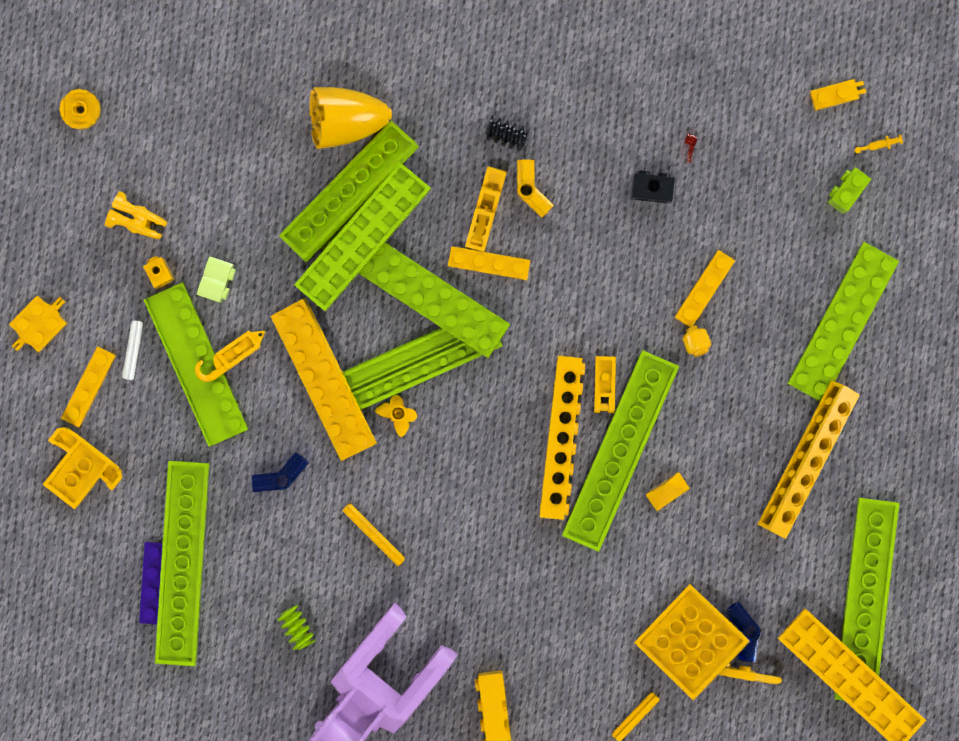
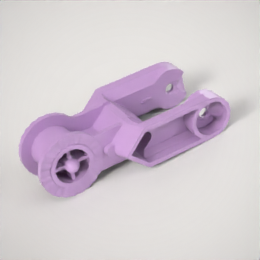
[307,603,458,741]

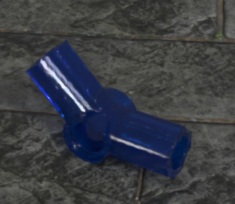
[252,452,309,492]
[724,601,761,662]

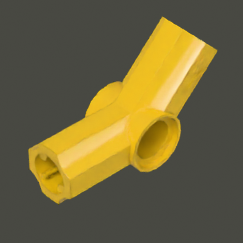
[517,159,554,218]

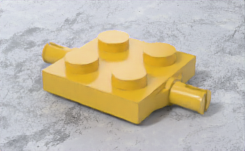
[9,295,68,353]

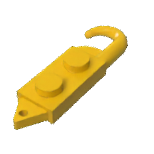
[195,330,265,382]
[719,663,782,684]

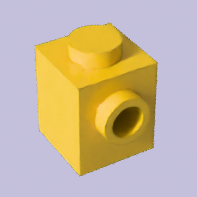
[143,256,175,289]

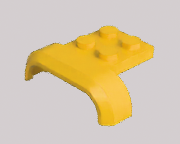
[43,427,123,509]

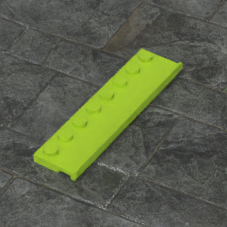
[143,282,249,447]
[343,328,503,410]

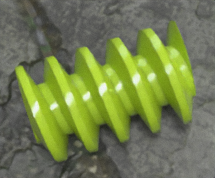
[277,604,317,650]

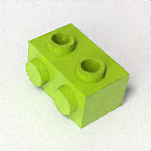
[827,167,872,214]

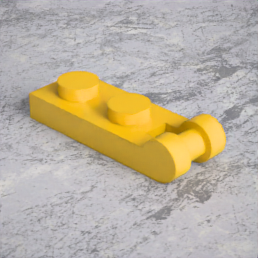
[594,356,616,413]

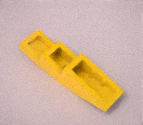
[465,166,507,252]

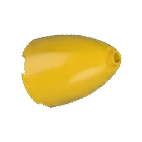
[309,87,392,149]

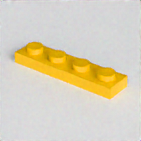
[448,246,531,280]
[674,250,735,328]
[61,346,117,427]

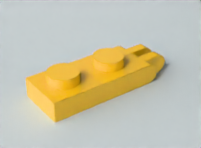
[810,79,867,111]

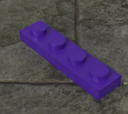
[139,542,163,624]

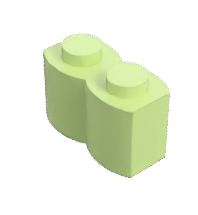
[197,256,236,303]

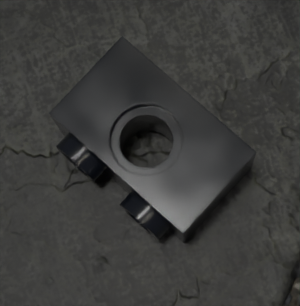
[630,171,675,204]

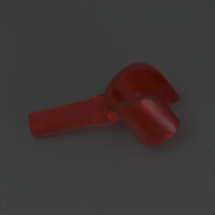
[684,134,697,163]

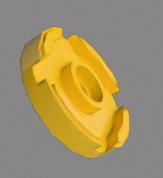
[59,89,101,130]

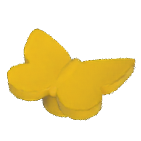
[375,395,417,437]

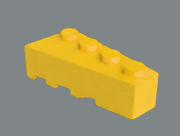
[475,670,511,741]

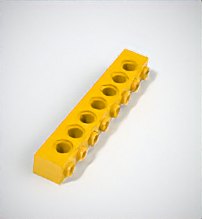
[539,356,585,520]
[757,381,860,539]

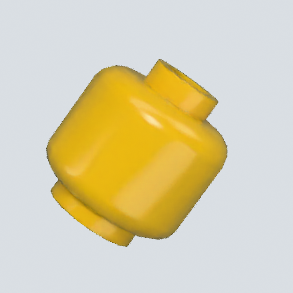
[682,326,712,357]

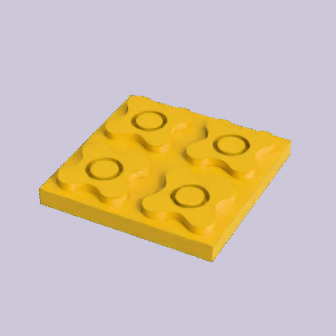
[634,584,750,701]

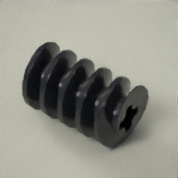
[485,115,530,152]

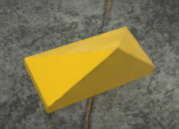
[645,472,690,511]

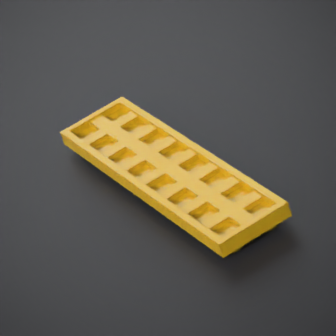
[271,298,377,461]
[777,608,927,741]

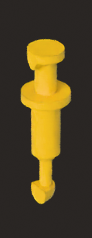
[855,134,903,153]

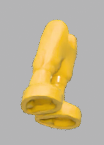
[104,191,167,240]

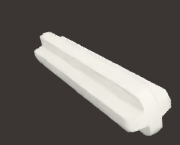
[122,320,143,380]

